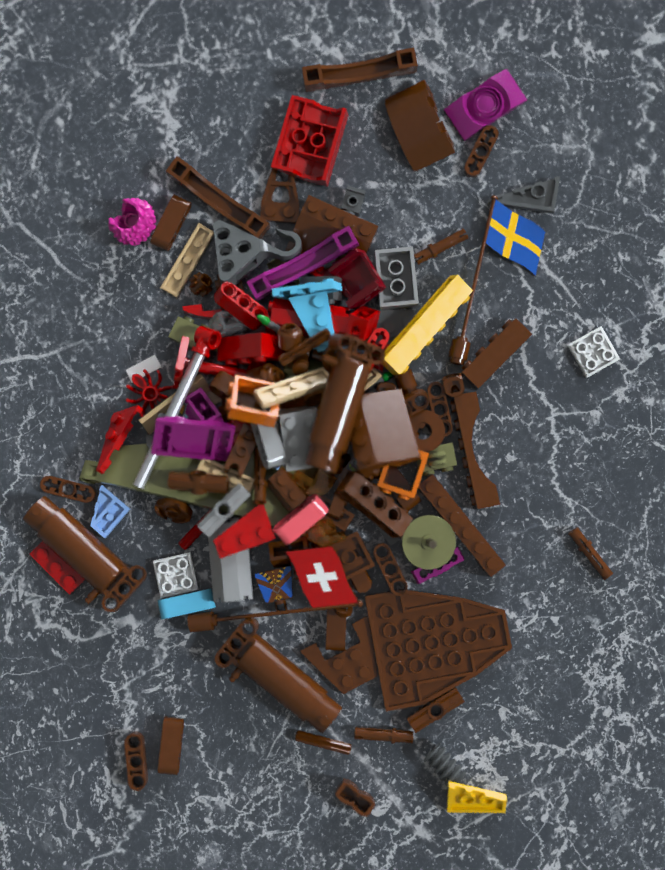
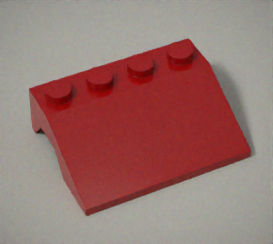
[271,95,349,187]

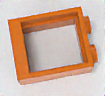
[225,375,280,427]
[377,450,429,500]

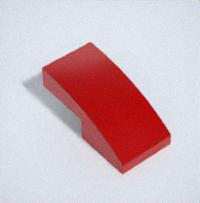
[182,304,224,320]

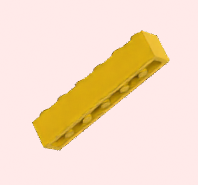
[381,275,473,375]

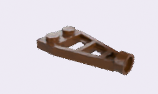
[260,146,299,224]

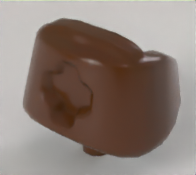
[376,382,397,392]

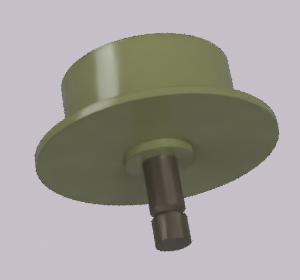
[402,515,456,569]

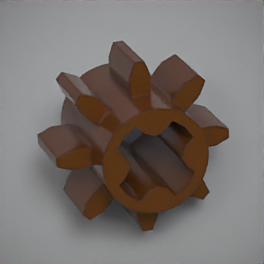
[189,272,212,297]

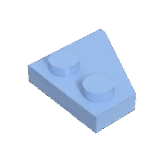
[90,485,130,538]

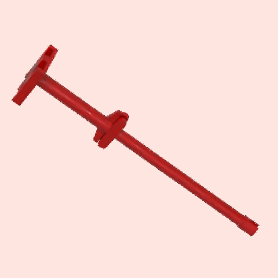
[173,336,366,394]

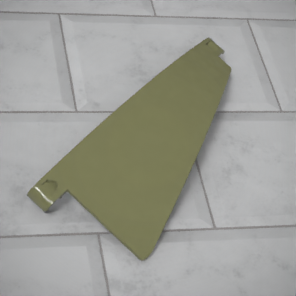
[79,444,323,543]

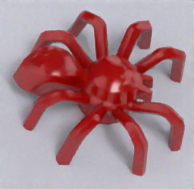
[126,369,174,417]

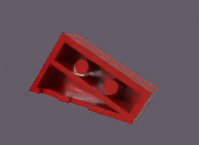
[217,332,285,366]

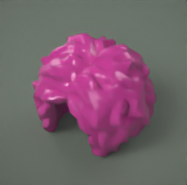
[108,198,156,246]

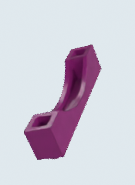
[247,226,359,301]

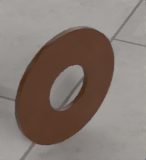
[410,410,445,452]

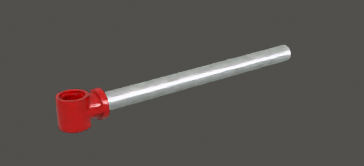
[133,326,221,489]

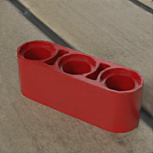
[214,282,268,330]

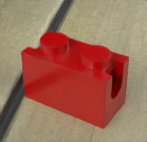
[345,306,381,341]

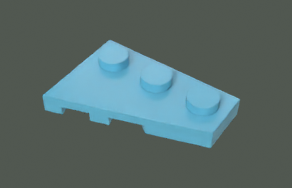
[272,279,342,300]
[289,291,334,353]

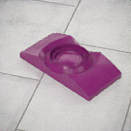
[444,69,527,142]
[151,416,235,461]

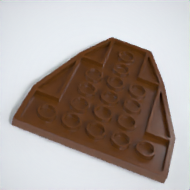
[365,589,512,711]

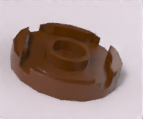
[154,498,193,524]

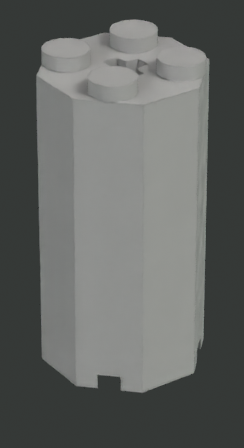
[208,518,253,603]

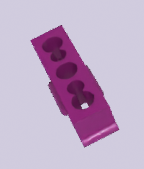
[411,546,465,584]

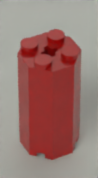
[265,298,350,343]

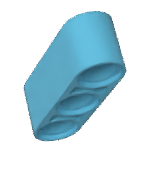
[157,588,216,619]

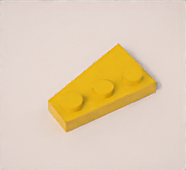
[447,781,507,813]

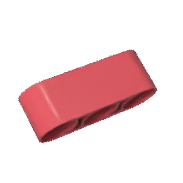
[273,494,329,545]

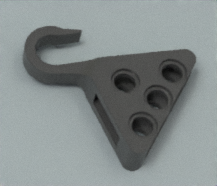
[213,220,302,286]

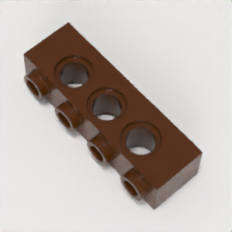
[336,471,413,538]

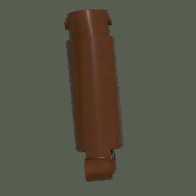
[304,333,385,473]
[23,496,147,613]
[215,618,342,733]

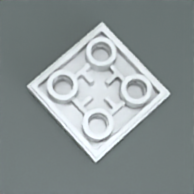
[567,326,620,378]
[153,552,199,598]

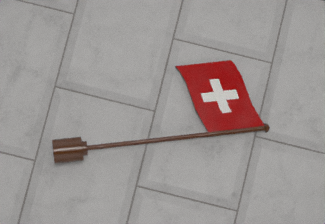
[188,546,363,632]

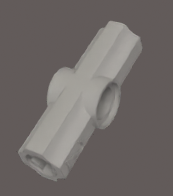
[197,483,251,537]

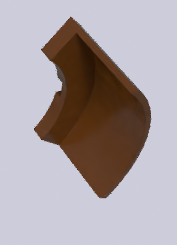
[385,79,455,171]

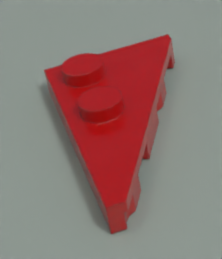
[96,405,143,474]

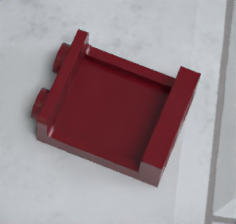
[327,248,386,310]

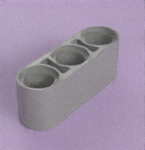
[251,411,286,469]

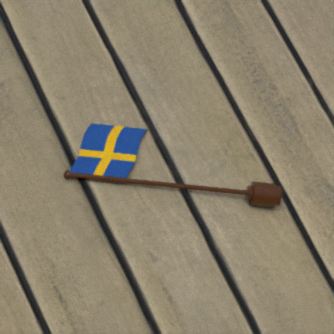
[448,195,545,365]

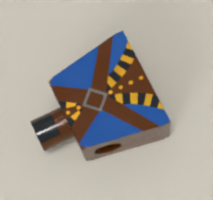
[254,566,293,611]

